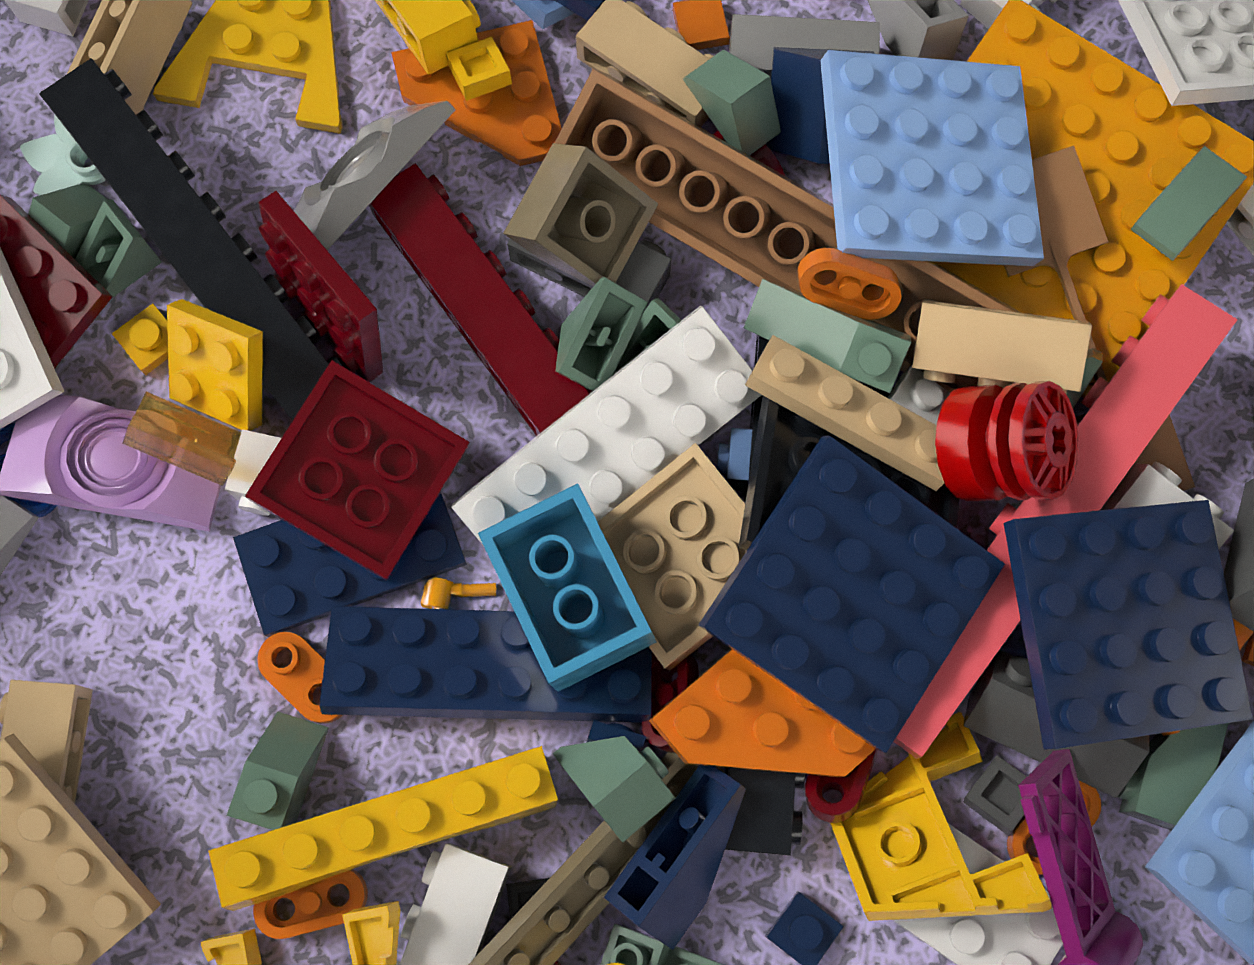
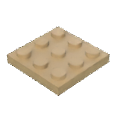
[598,443,747,671]

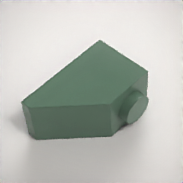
[226,712,329,830]
[553,736,675,842]

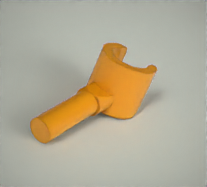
[421,578,496,609]

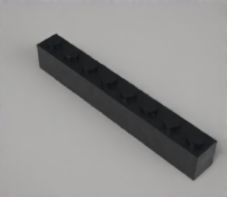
[39,58,343,421]

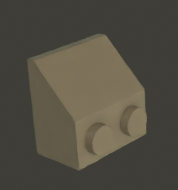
[503,143,658,287]

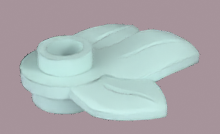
[20,115,105,196]

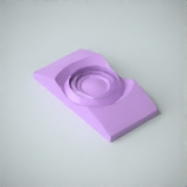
[0,395,233,531]

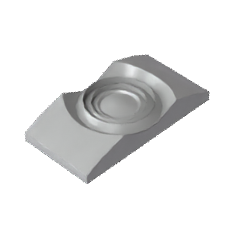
[294,101,456,250]

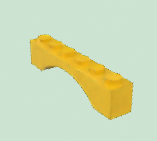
[208,746,558,911]

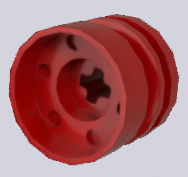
[935,381,1078,501]

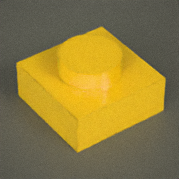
[446,36,512,101]
[111,303,168,375]

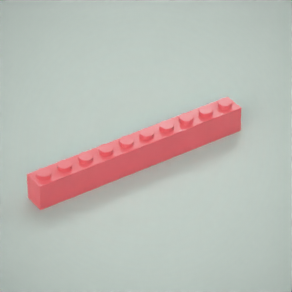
[894,284,1238,759]

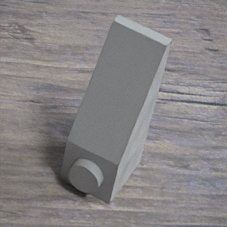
[867,0,969,60]

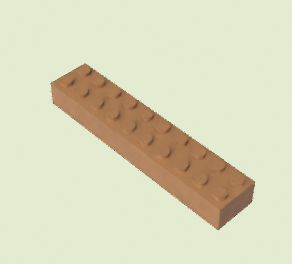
[555,69,1022,393]

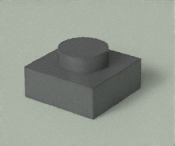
[963,755,1027,836]

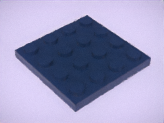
[698,436,1005,753]
[1003,500,1253,750]

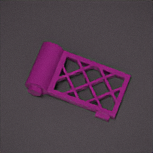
[1018,749,1143,965]

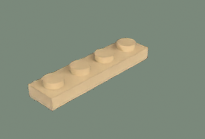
[745,335,944,491]

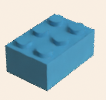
[478,483,657,692]

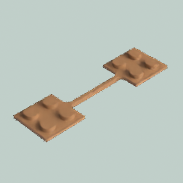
[1004,146,1195,491]

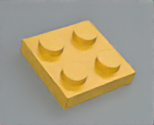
[167,299,263,431]

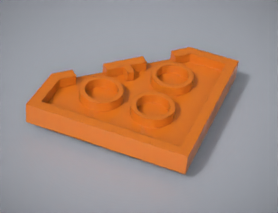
[391,20,562,166]
[649,649,876,777]

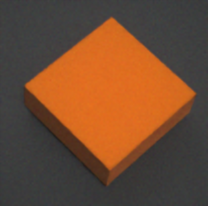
[672,0,730,50]

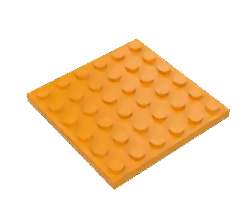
[933,0,1254,398]

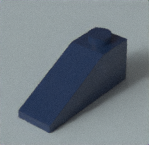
[604,765,746,950]

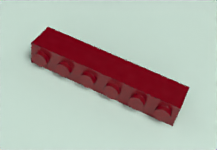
[369,163,593,436]

